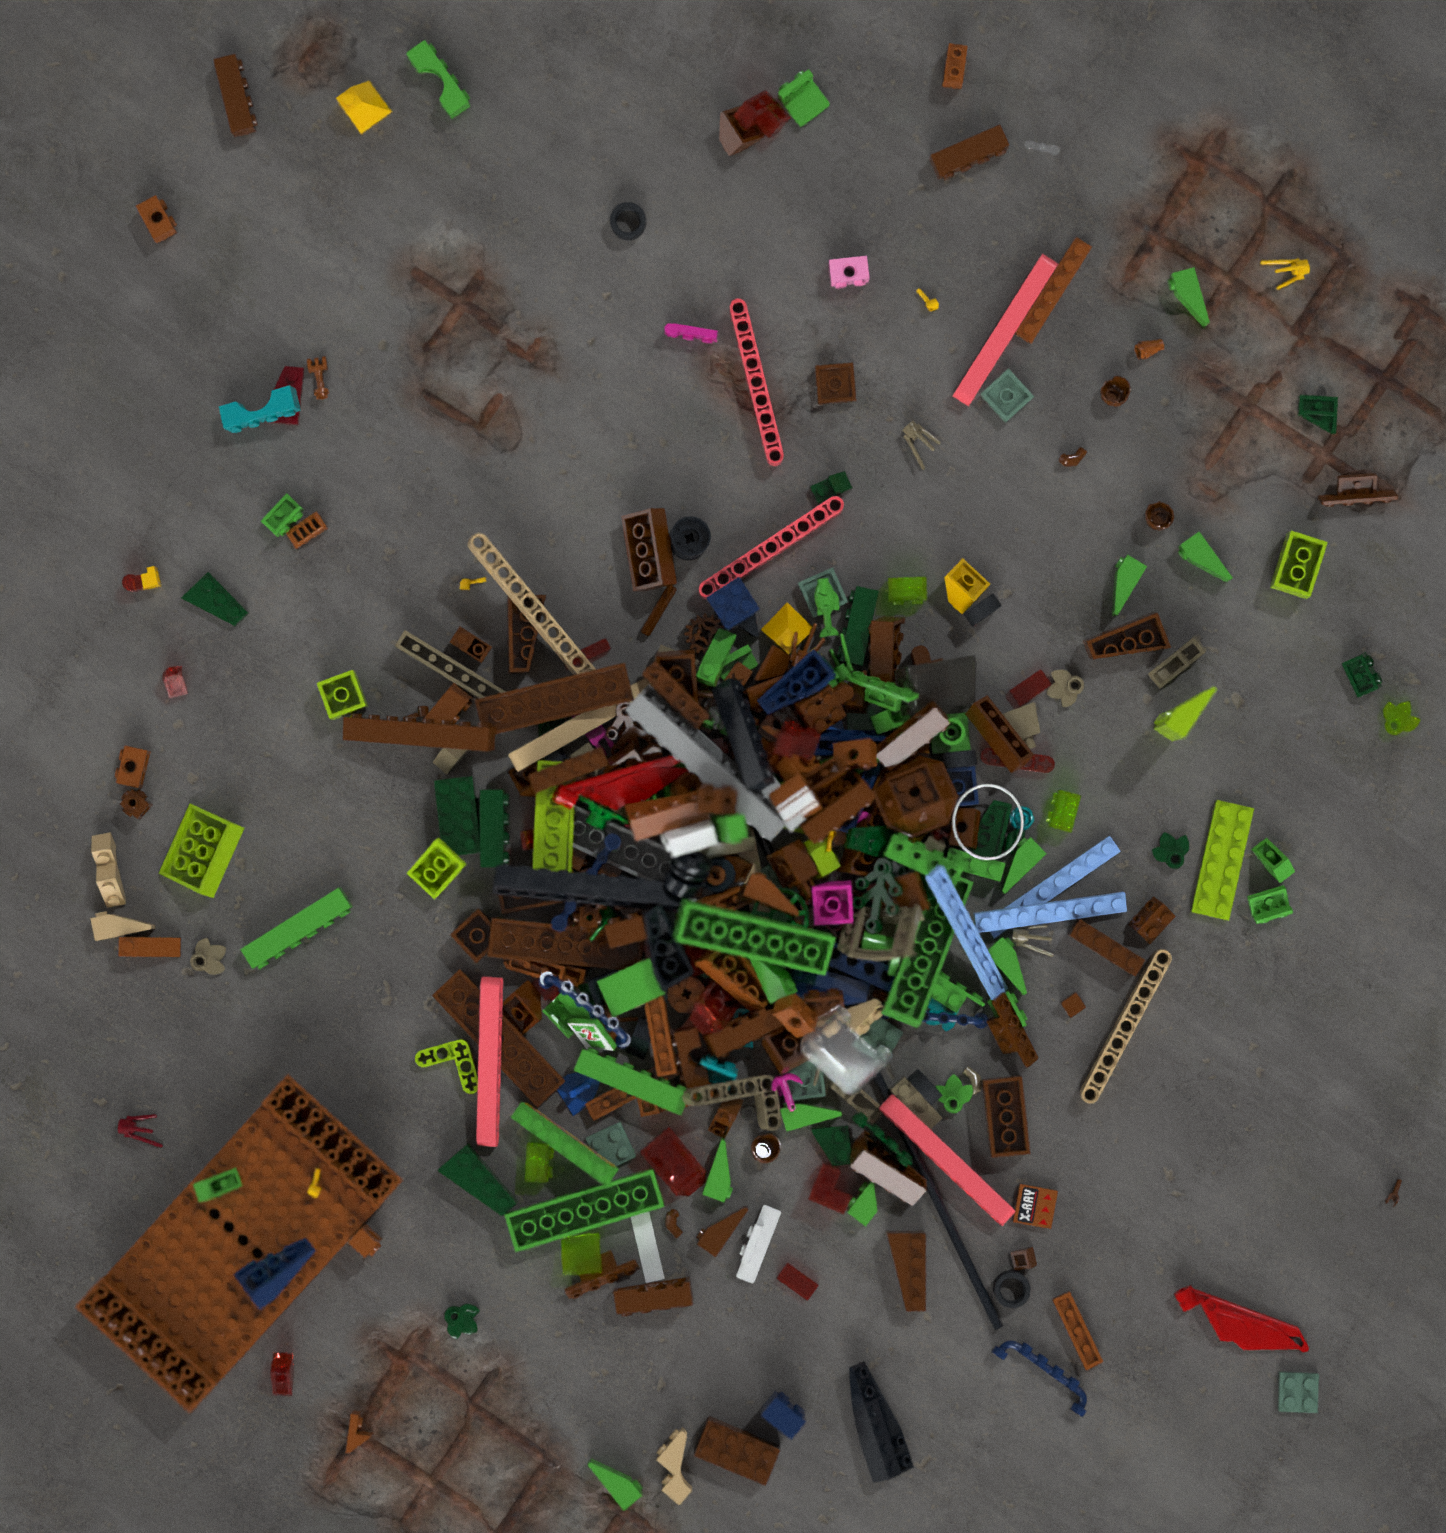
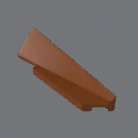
[502,958,590,988]

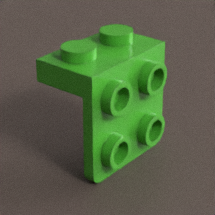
[778,69,829,127]
[542,990,591,1039]

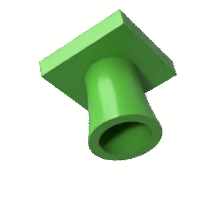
[931,712,970,754]
[860,924,900,976]

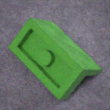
[721,644,758,681]

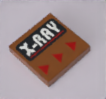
[1013,1183,1058,1229]

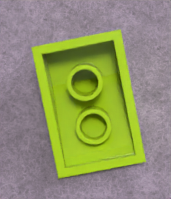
[407,838,466,900]

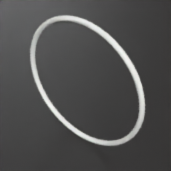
[952,784,1024,860]

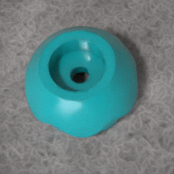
[1010,806,1034,830]

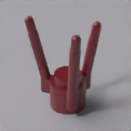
[118,1114,163,1148]

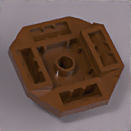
[872,755,958,840]

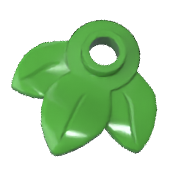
[936,1075,973,1113]

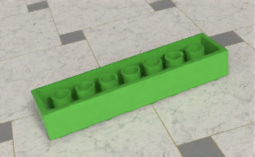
[881,877,974,1028]
[673,899,835,975]
[505,1167,665,1252]

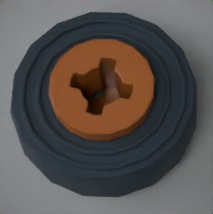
[705,858,736,893]

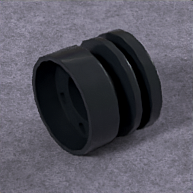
[669,516,711,561]
[664,851,712,898]

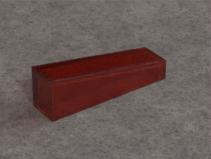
[563,638,611,670]

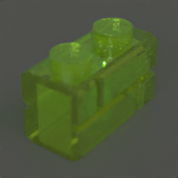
[887,577,927,606]
[1046,790,1081,833]
[525,1141,554,1183]

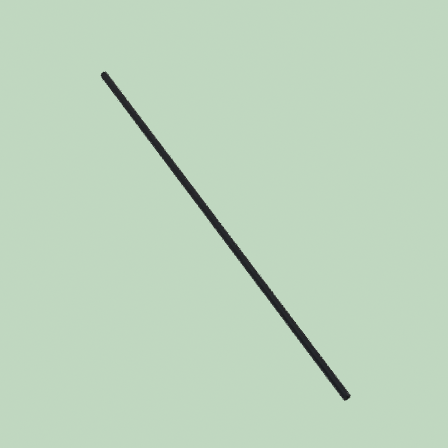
[751,825,1003,1330]

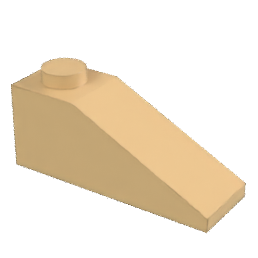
[90,911,155,941]

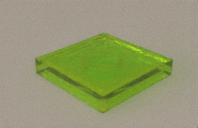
[561,1233,602,1276]

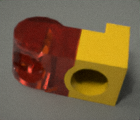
[122,566,161,592]

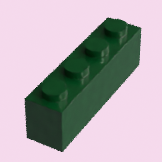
[837,586,879,667]

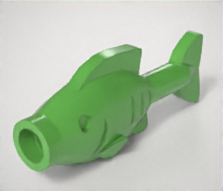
[814,578,839,638]

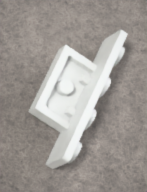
[736,1205,781,1283]

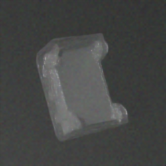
[801,1004,893,1095]

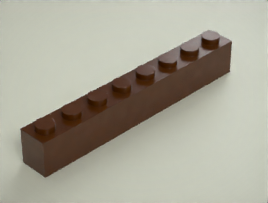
[343,713,496,751]

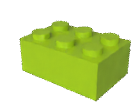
[1270,531,1328,599]

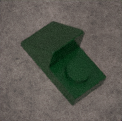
[810,471,853,504]

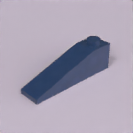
[757,648,836,715]
[790,968,870,1005]
[233,1238,316,1310]

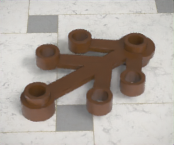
[606,702,659,755]

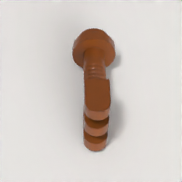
[307,356,329,400]

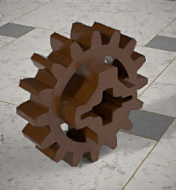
[684,613,725,655]

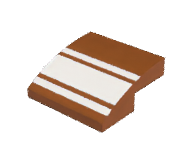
[768,773,822,822]

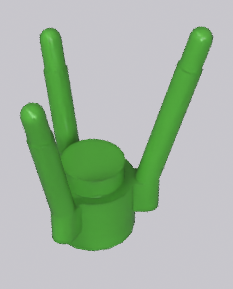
[829,633,854,683]

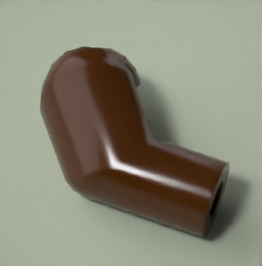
[1059,447,1087,467]
[665,1209,683,1239]

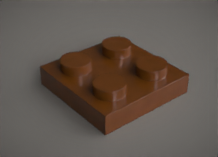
[815,362,856,405]

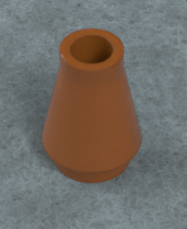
[1134,339,1164,360]

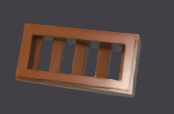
[286,511,329,549]

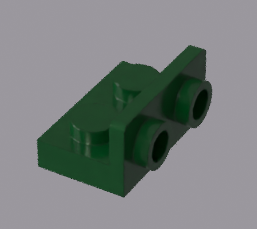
[1341,652,1383,698]

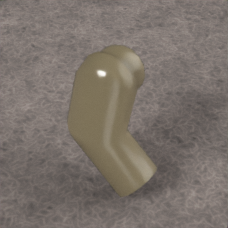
[962,1066,982,1095]

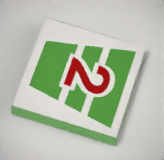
[567,1018,617,1051]

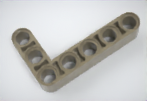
[683,1075,782,1130]

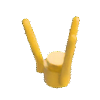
[1260,258,1310,290]

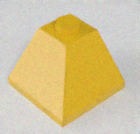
[336,81,392,134]
[944,558,990,614]
[761,603,813,655]

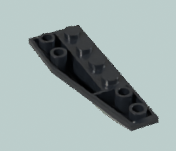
[849,1361,914,1483]

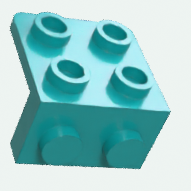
[700,1054,738,1091]

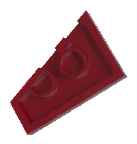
[265,366,305,426]

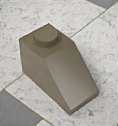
[433,748,469,775]

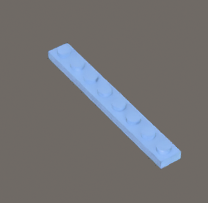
[989,836,1121,938]
[925,865,1008,1000]
[973,892,1127,933]

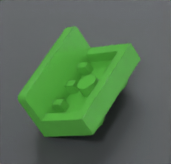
[261,493,304,537]
[1247,885,1293,924]

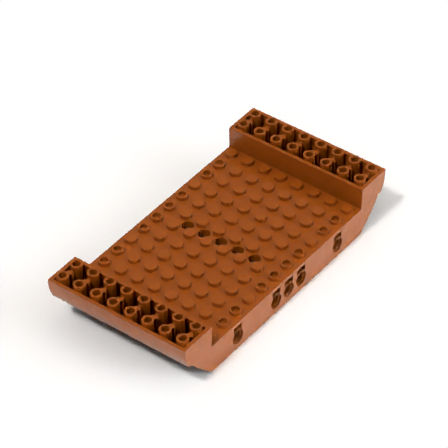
[75,1074,403,1413]

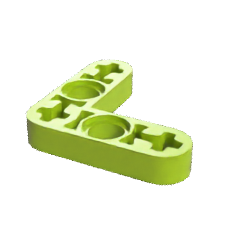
[415,1039,478,1094]

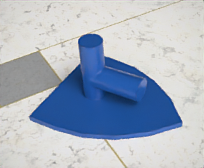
[557,1072,600,1116]

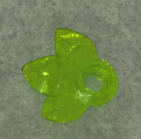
[1383,701,1421,735]

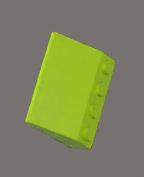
[1154,687,1217,742]
[159,803,244,898]

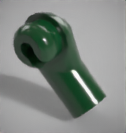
[1004,829,1025,854]

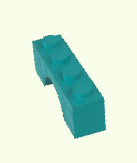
[219,385,301,433]

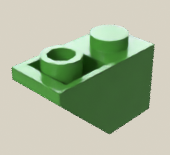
[846,1180,877,1227]

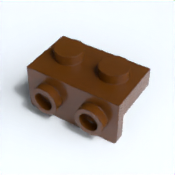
[1128,897,1176,944]

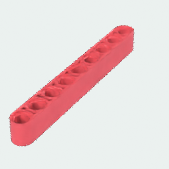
[953,254,1058,406]
[730,299,784,466]
[699,496,844,599]
[476,977,503,1147]
[878,1094,1015,1226]

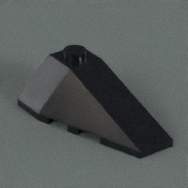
[643,904,694,992]

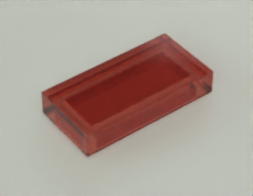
[1009,669,1052,706]
[776,1262,819,1301]

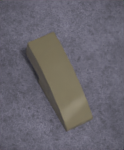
[1148,636,1207,689]
[827,1071,883,1124]

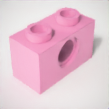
[828,256,869,288]

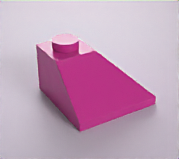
[812,880,853,925]

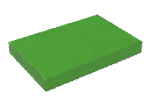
[597,958,666,1017]

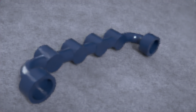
[551,834,621,931]
[538,972,631,1049]
[881,1004,988,1029]
[991,1340,1087,1418]

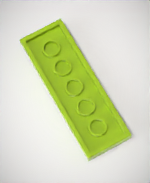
[532,761,576,872]
[1190,800,1254,921]

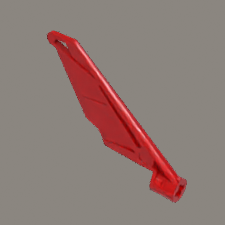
[552,755,690,810]
[1174,1285,1309,1352]

